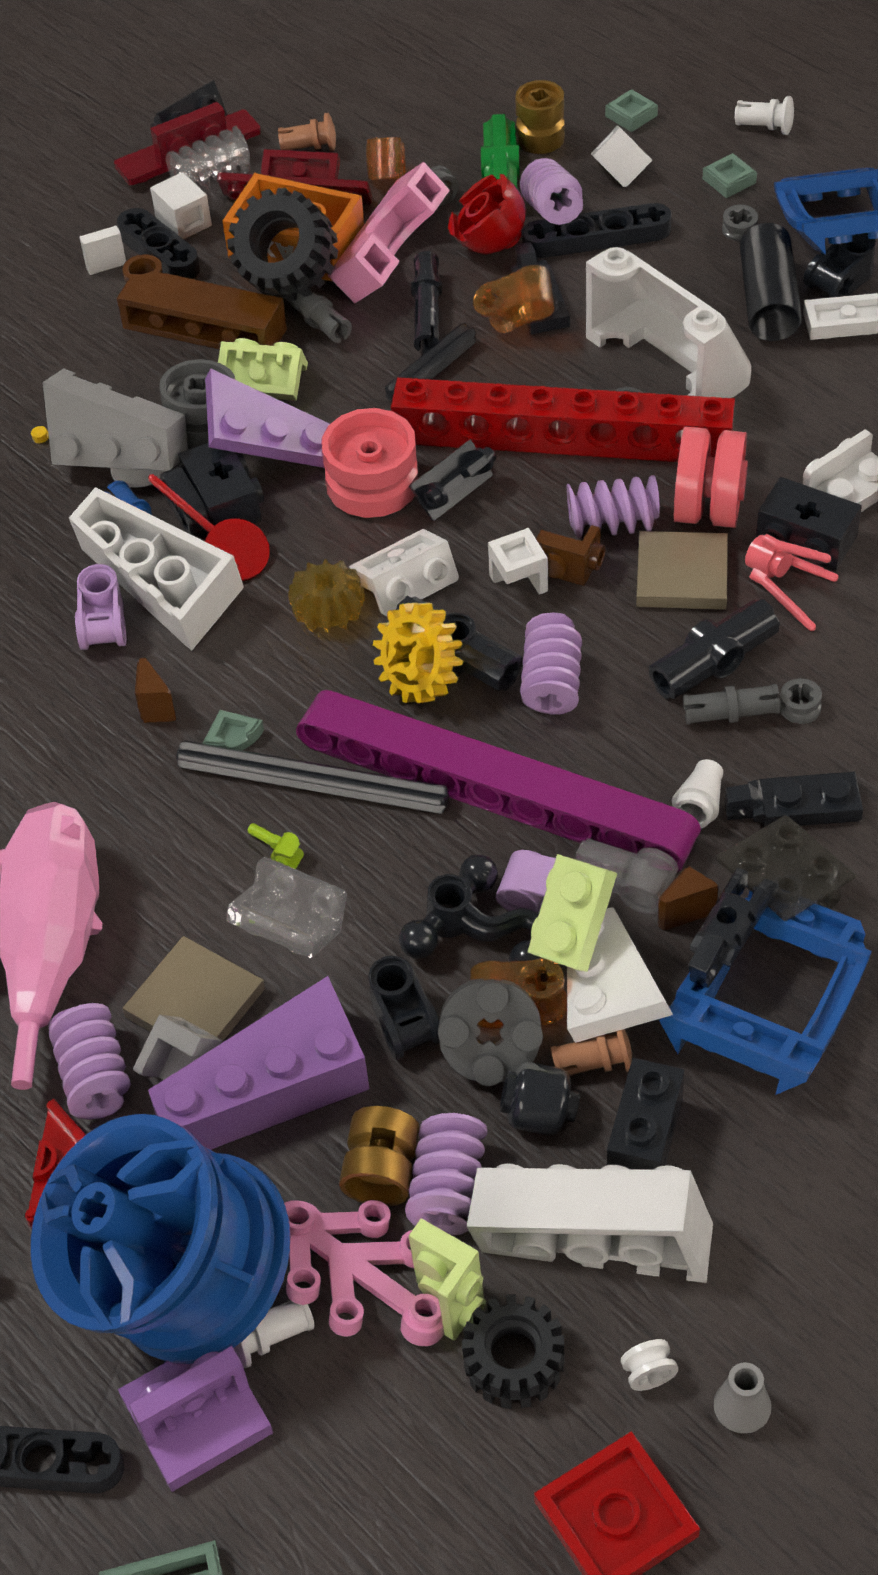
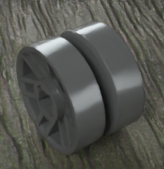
[159,359,236,449]

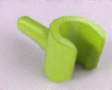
[248,823,304,871]

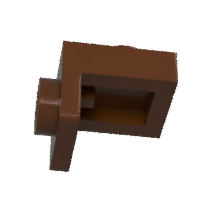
[536,525,606,586]

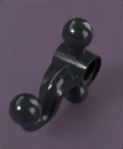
[398,854,548,980]

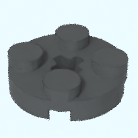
[438,978,543,1086]

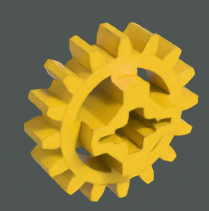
[373,603,463,703]

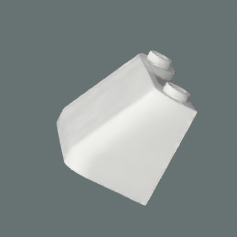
[586,247,751,398]

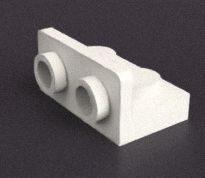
[803,429,878,512]
[349,529,459,616]

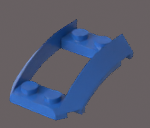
[774,168,878,255]
[659,888,872,1095]

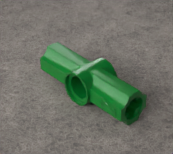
[481,114,520,188]

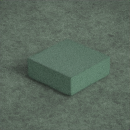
[605,89,658,132]
[702,153,757,198]

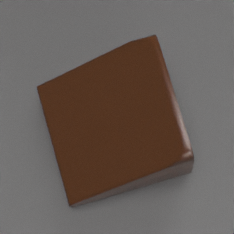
[135,658,176,723]
[658,867,719,931]

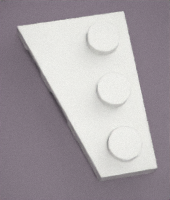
[567,907,673,1043]

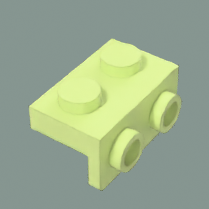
[527,854,617,972]

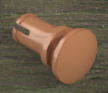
[278,113,336,151]
[551,1029,632,1075]

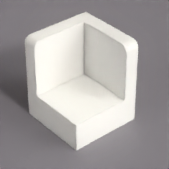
[591,126,652,187]
[150,173,212,239]
[488,528,548,595]

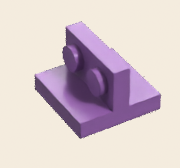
[118,1346,273,1492]

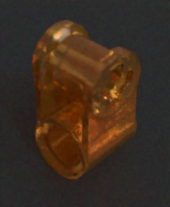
[366,137,406,180]
[473,265,554,333]
[470,959,567,1028]

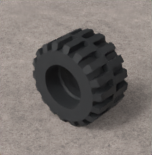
[227,188,338,301]

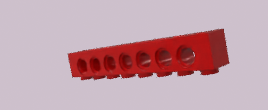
[391,378,735,462]

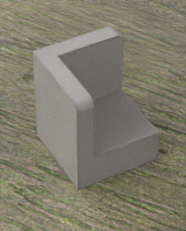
[133,1014,223,1080]

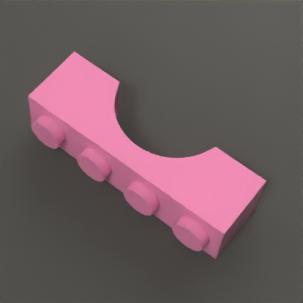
[328,162,450,304]

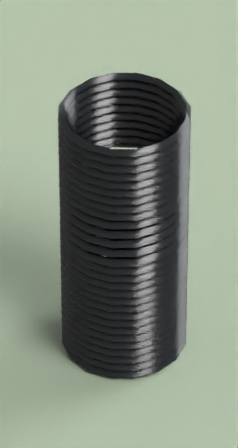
[740,223,802,341]

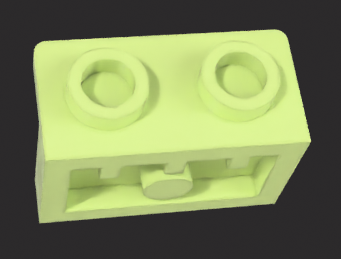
[218,338,308,401]
[409,1218,486,1341]

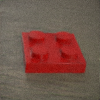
[534,1431,700,1575]

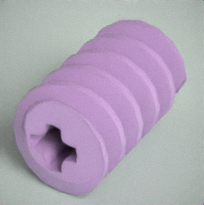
[520,158,583,225]
[567,475,660,539]
[520,612,582,715]
[48,1003,131,1120]
[405,1113,488,1236]

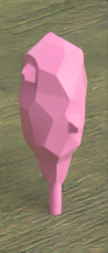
[0,802,102,1090]

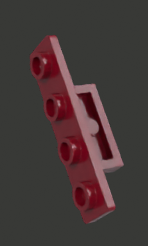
[114,102,261,186]
[217,149,372,204]

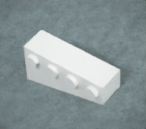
[69,487,244,651]
[467,1164,713,1283]

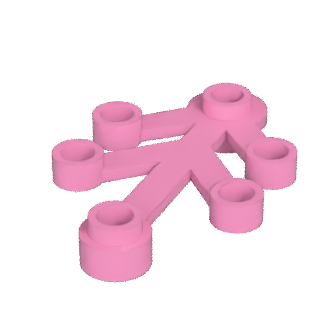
[284,1200,444,1346]

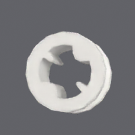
[621,1339,678,1391]

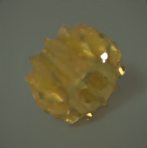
[288,557,365,634]

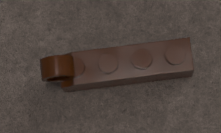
[117,254,287,350]

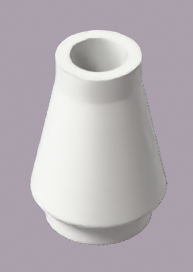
[672,759,723,828]

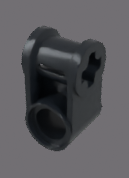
[803,233,876,298]
[368,955,440,1060]

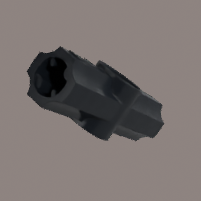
[396,595,523,691]
[649,598,780,700]

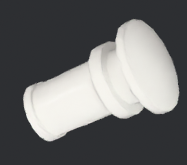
[735,96,794,135]
[233,1300,314,1368]

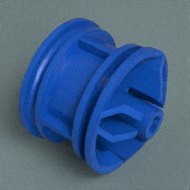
[31,1114,290,1364]

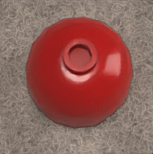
[448,174,526,255]

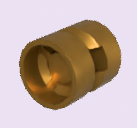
[515,80,565,154]
[339,1106,420,1206]

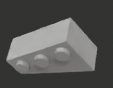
[43,368,188,471]

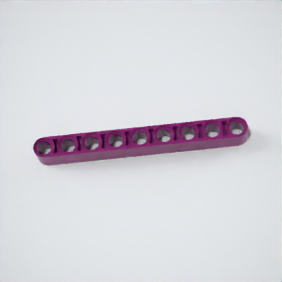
[296,690,701,873]

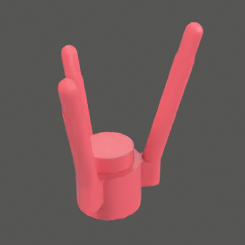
[745,534,839,631]

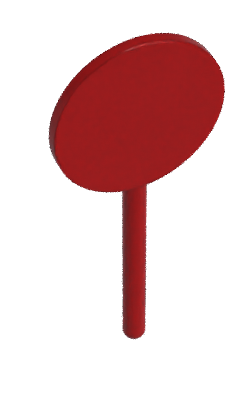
[148,474,270,581]

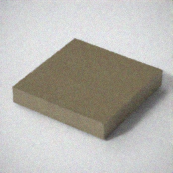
[636,531,728,609]
[122,936,265,1042]

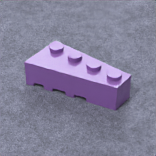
[148,976,370,1150]

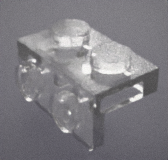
[226,857,347,959]

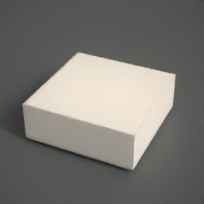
[79,226,126,275]

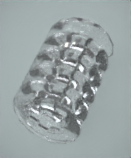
[166,125,251,190]

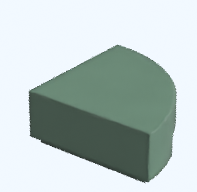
[203,710,264,750]

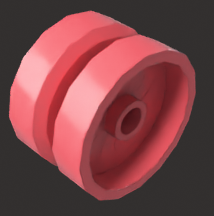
[322,408,418,518]
[674,427,748,528]

